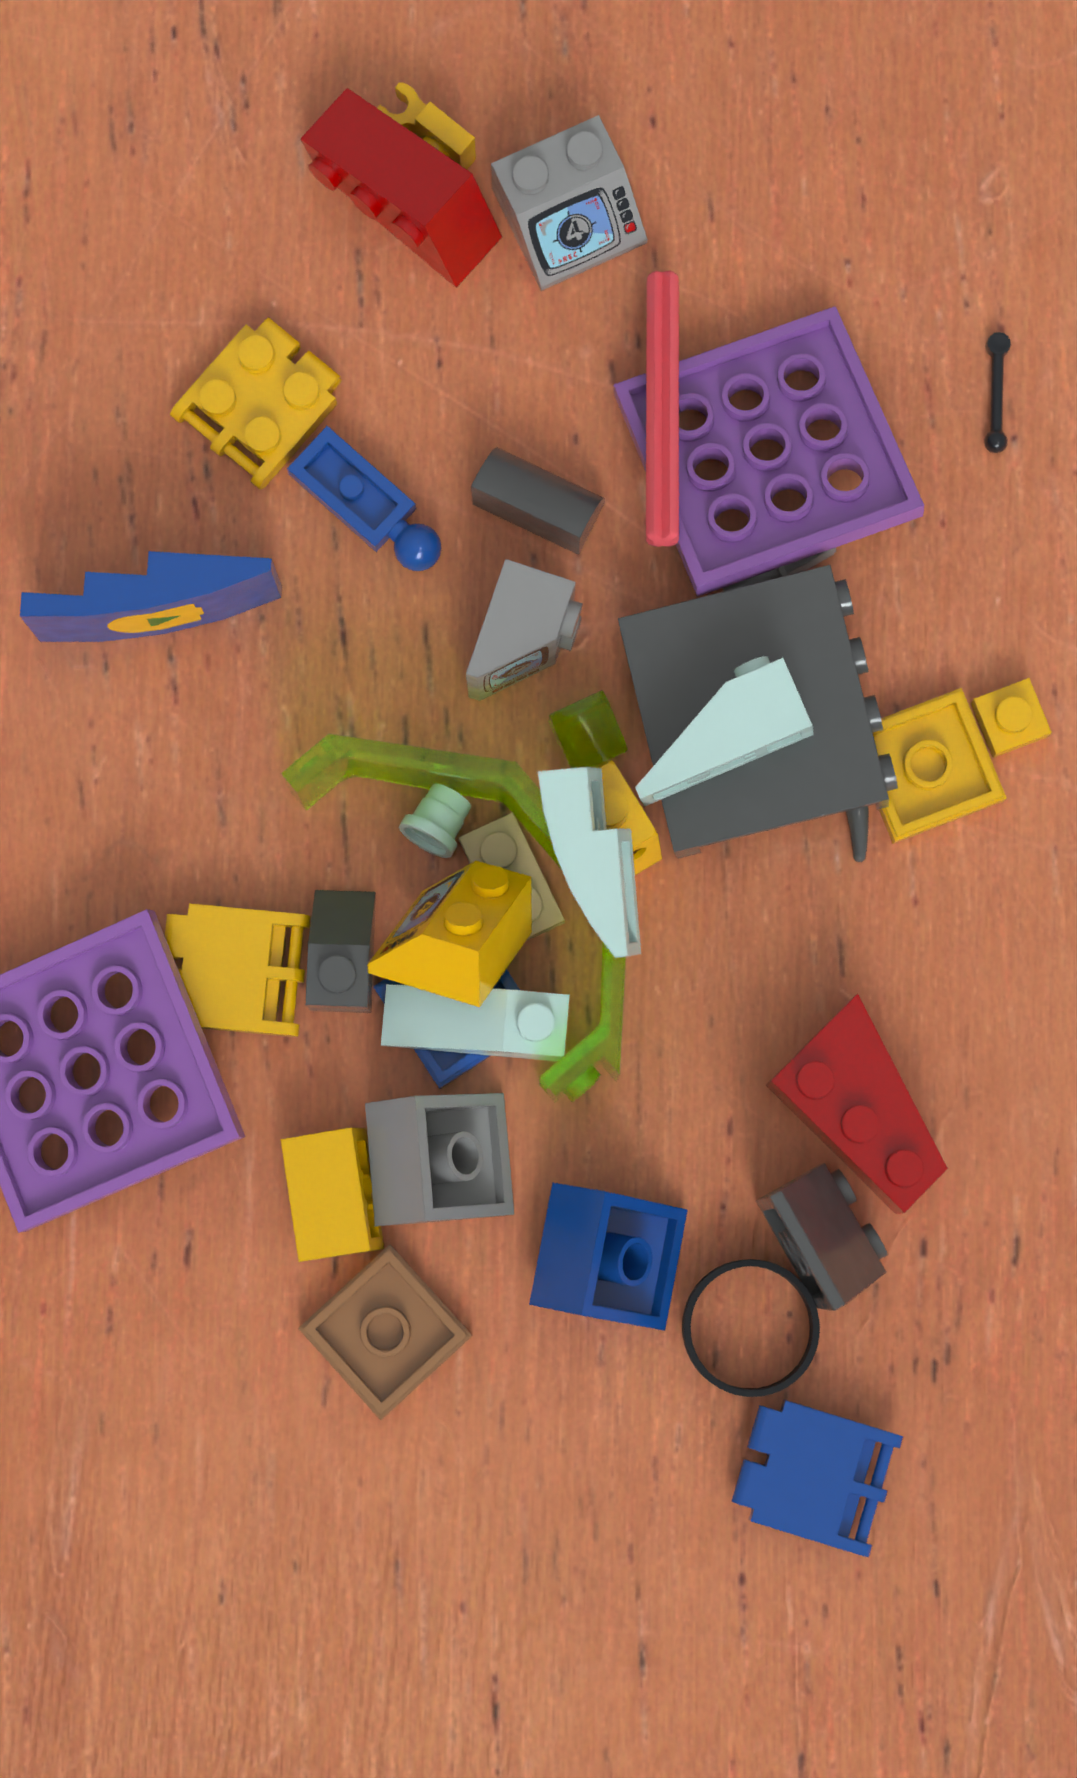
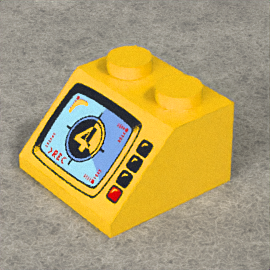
[368,860,532,1007]

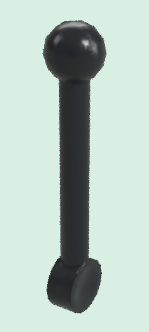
[984,332,1011,453]

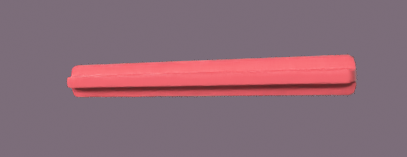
[646,271,679,547]

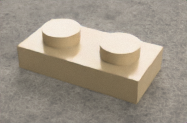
[458,812,565,941]

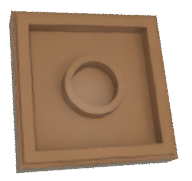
[298,1245,473,1420]

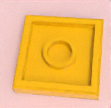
[873,688,1007,844]

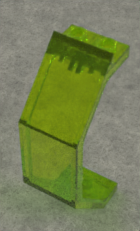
[281,734,626,1103]

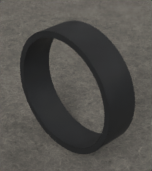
[682,1259,820,1397]

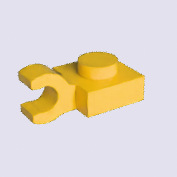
[377,82,476,170]

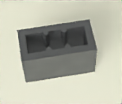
[471,447,605,555]

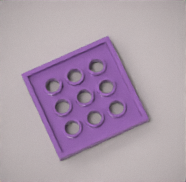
[613,306,924,597]
[0,909,246,1233]

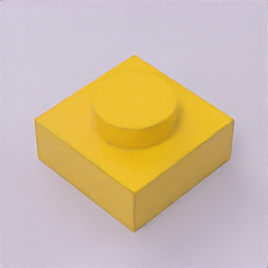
[970,678,1052,758]

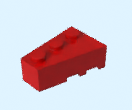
[300,88,502,288]
[766,993,948,1214]

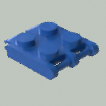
[732,1399,903,1557]

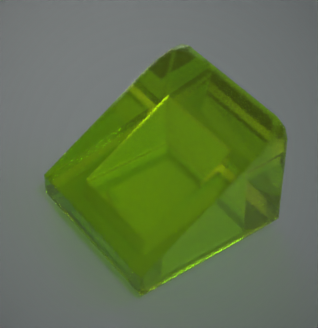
[549,691,628,768]

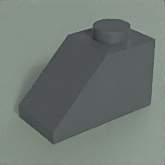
[306,890,376,1013]

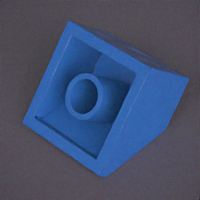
[529,1182,688,1331]

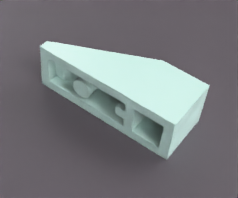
[635,656,813,807]
[381,984,570,1062]

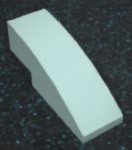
[538,767,641,957]

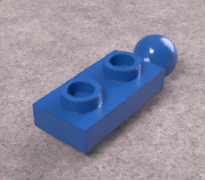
[287,426,442,571]

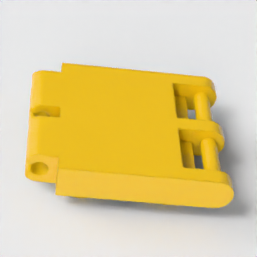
[170,317,342,490]
[164,903,311,1037]

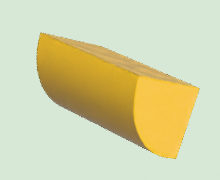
[280,1127,385,1262]

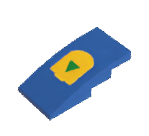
[20,551,282,642]

